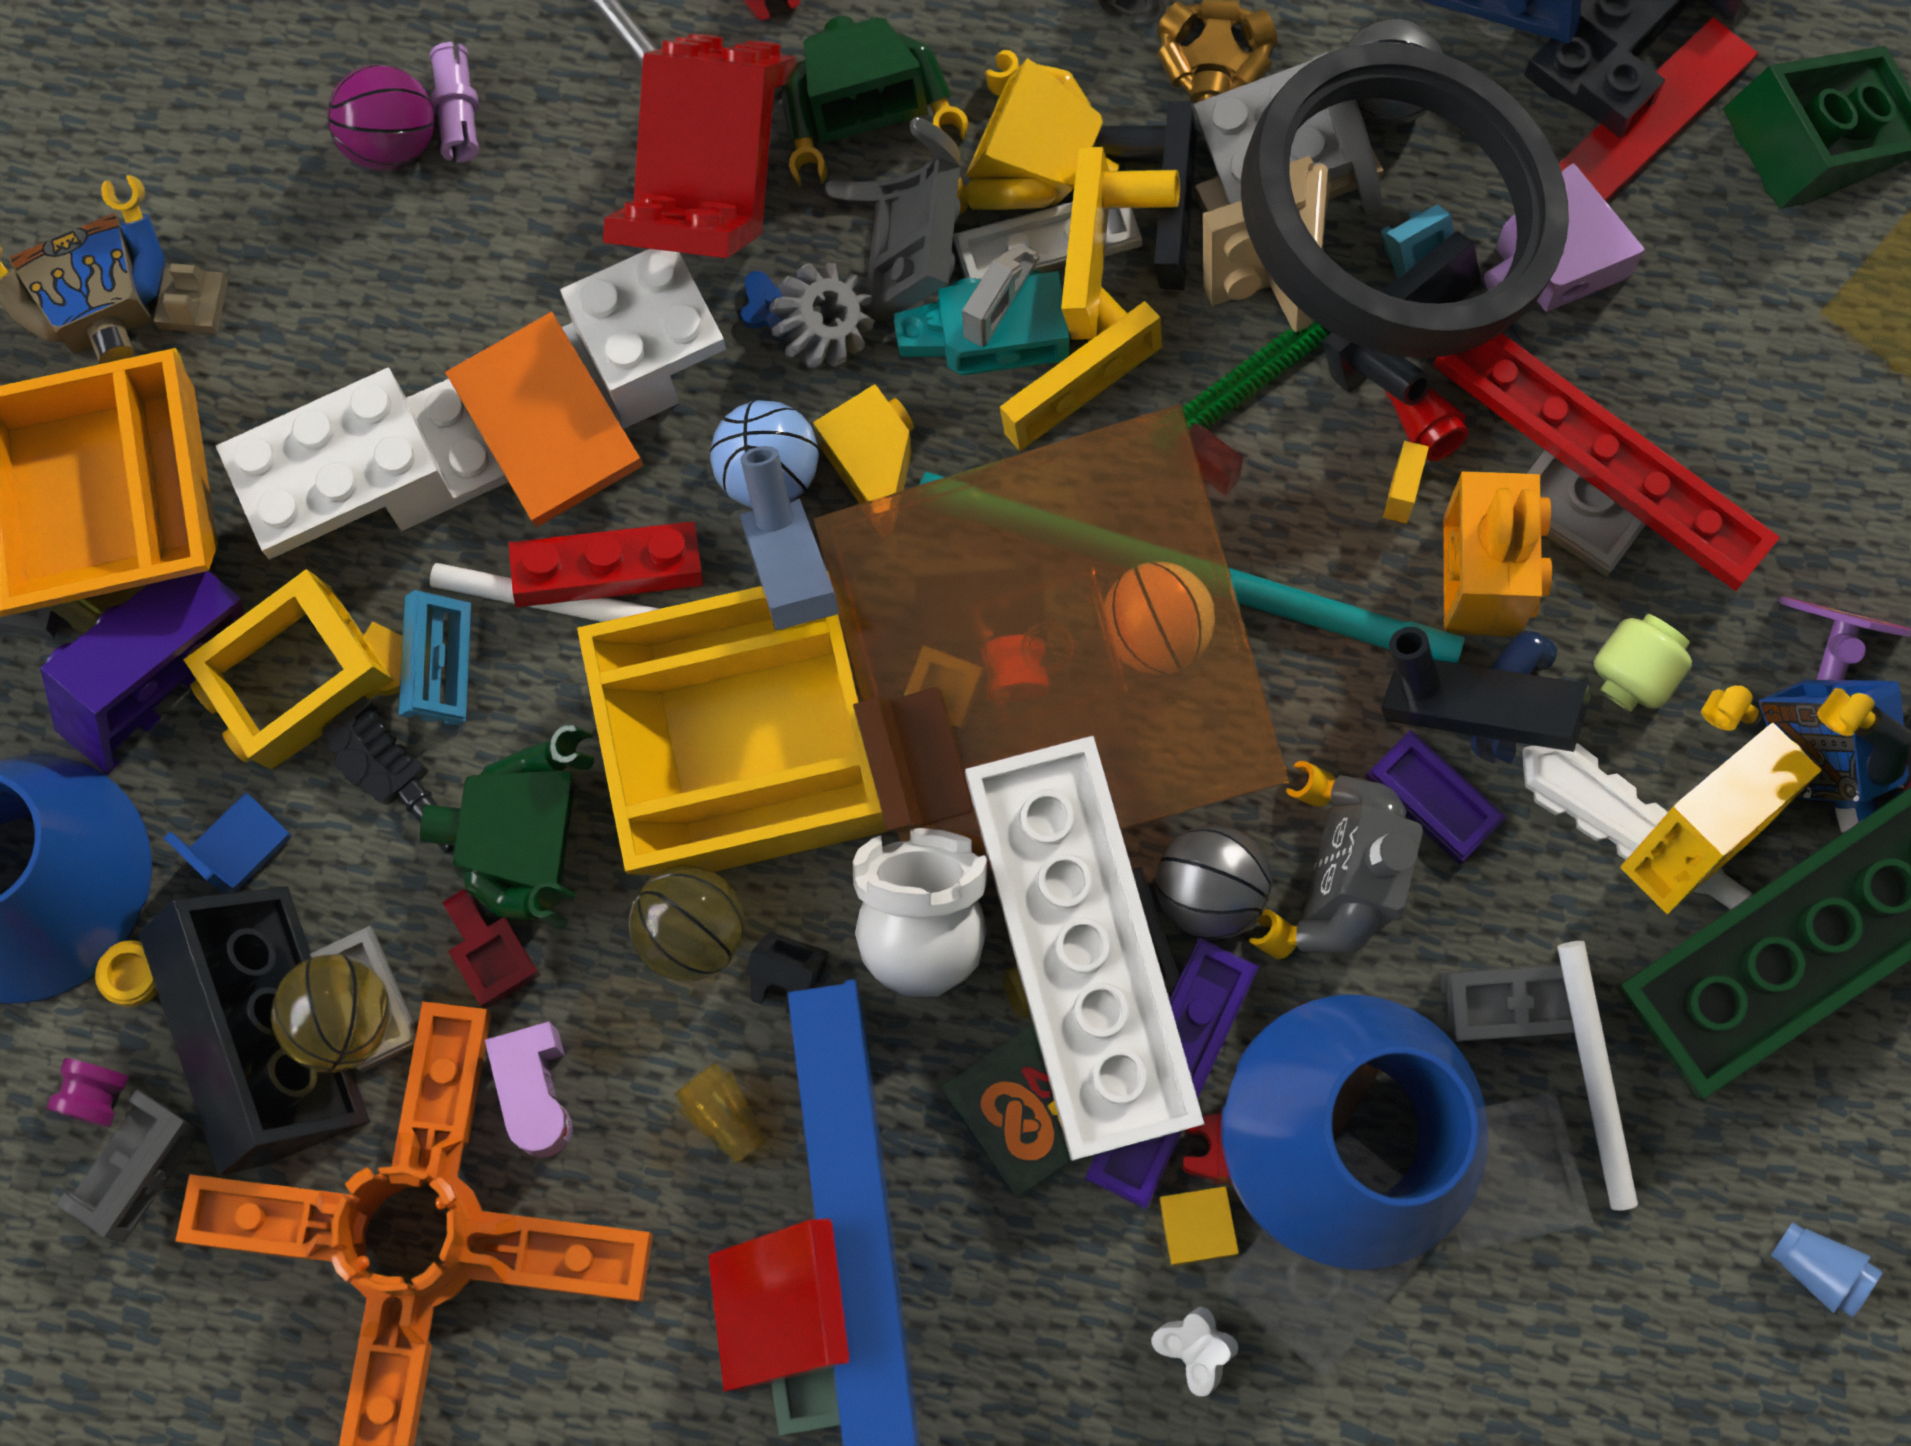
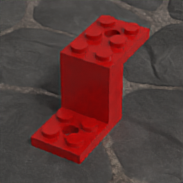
[603,34,796,258]

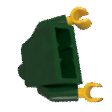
[782,16,968,187]

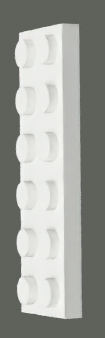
[965,736,1204,1161]

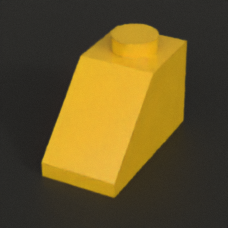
[813,384,914,538]

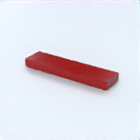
[1559,17,1758,203]

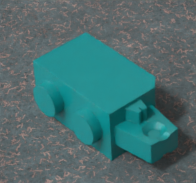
[894,270,1069,376]

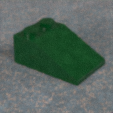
[1722,46,1911,209]

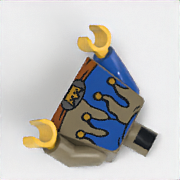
[0,175,165,364]

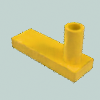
[1061,147,1180,340]
[1000,286,1162,451]

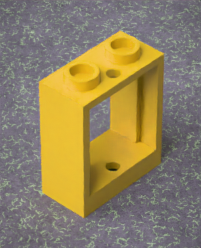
[184,569,394,769]
[1620,722,1822,915]

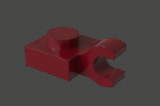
[442,889,541,1009]

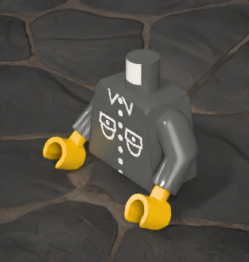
[1249,761,1423,960]

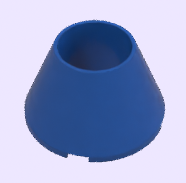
[0,755,152,1004]
[1221,995,1488,1269]

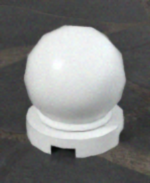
[853,828,987,997]

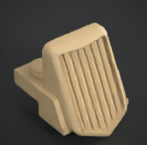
[1203,156,1332,332]

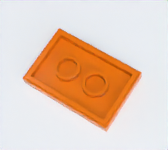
[445,311,644,528]

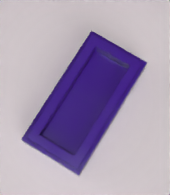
[1365,730,1506,865]

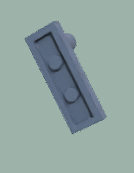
[740,446,839,630]

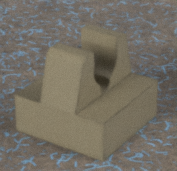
[153,263,228,334]

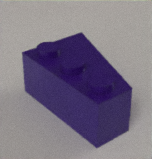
[40,571,243,776]

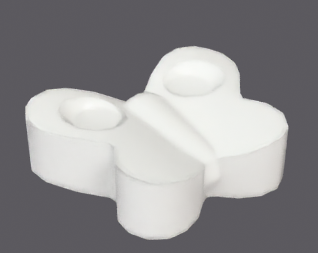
[1152,1307,1239,1396]

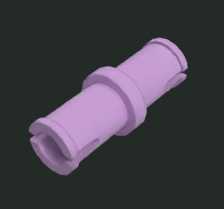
[430,42,479,163]

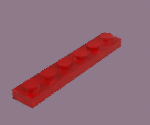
[1433,333,1780,591]

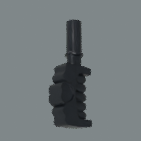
[322,696,455,854]

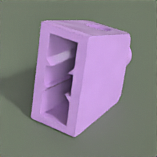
[1484,163,1645,312]

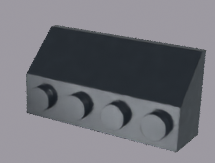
[138,886,370,1176]

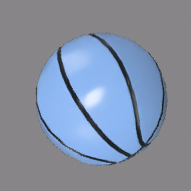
[710,400,819,508]

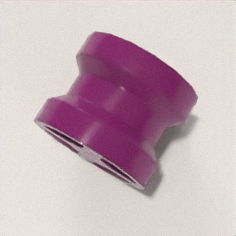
[46,1058,128,1128]

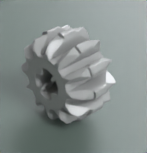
[769,263,875,368]

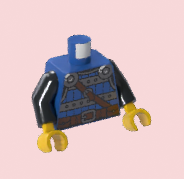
[1701,679,1911,833]

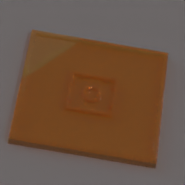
[814,404,1290,868]

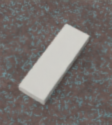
[953,202,1142,280]

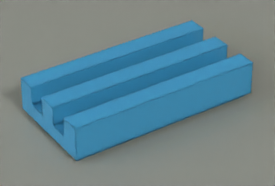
[398,590,471,725]

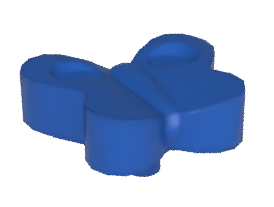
[741,271,788,338]

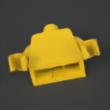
[957,50,1119,215]

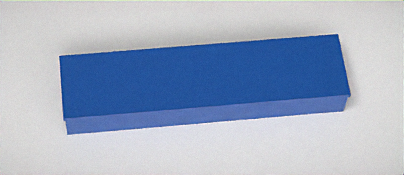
[788,979,921,1446]

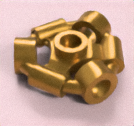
[1156,0,1277,105]

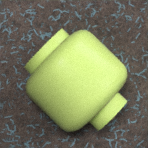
[1594,614,1692,712]

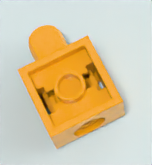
[1443,472,1552,637]

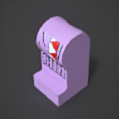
[485,1022,572,1158]

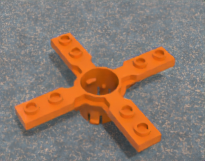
[175,1001,653,1446]

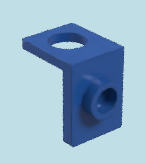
[164,793,292,894]

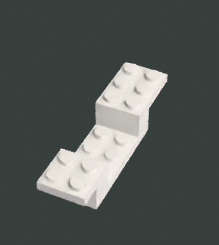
[216,249,727,560]

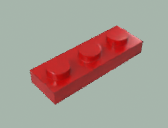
[508,521,703,608]

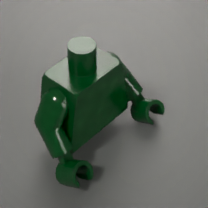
[420,725,594,929]

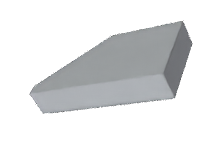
[962,243,1039,347]

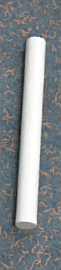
[430,563,660,622]
[1557,941,1638,1210]

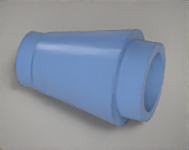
[1771,1222,1883,1318]

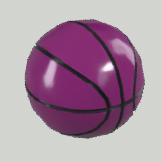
[327,64,434,171]

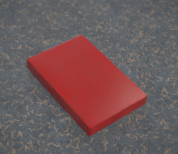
[708,1218,850,1392]

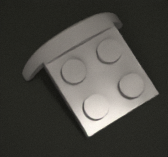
[1194,52,1382,215]

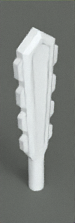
[1522,743,1753,909]

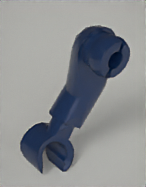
[1471,631,1557,764]

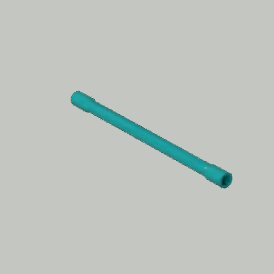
[915,471,1465,663]

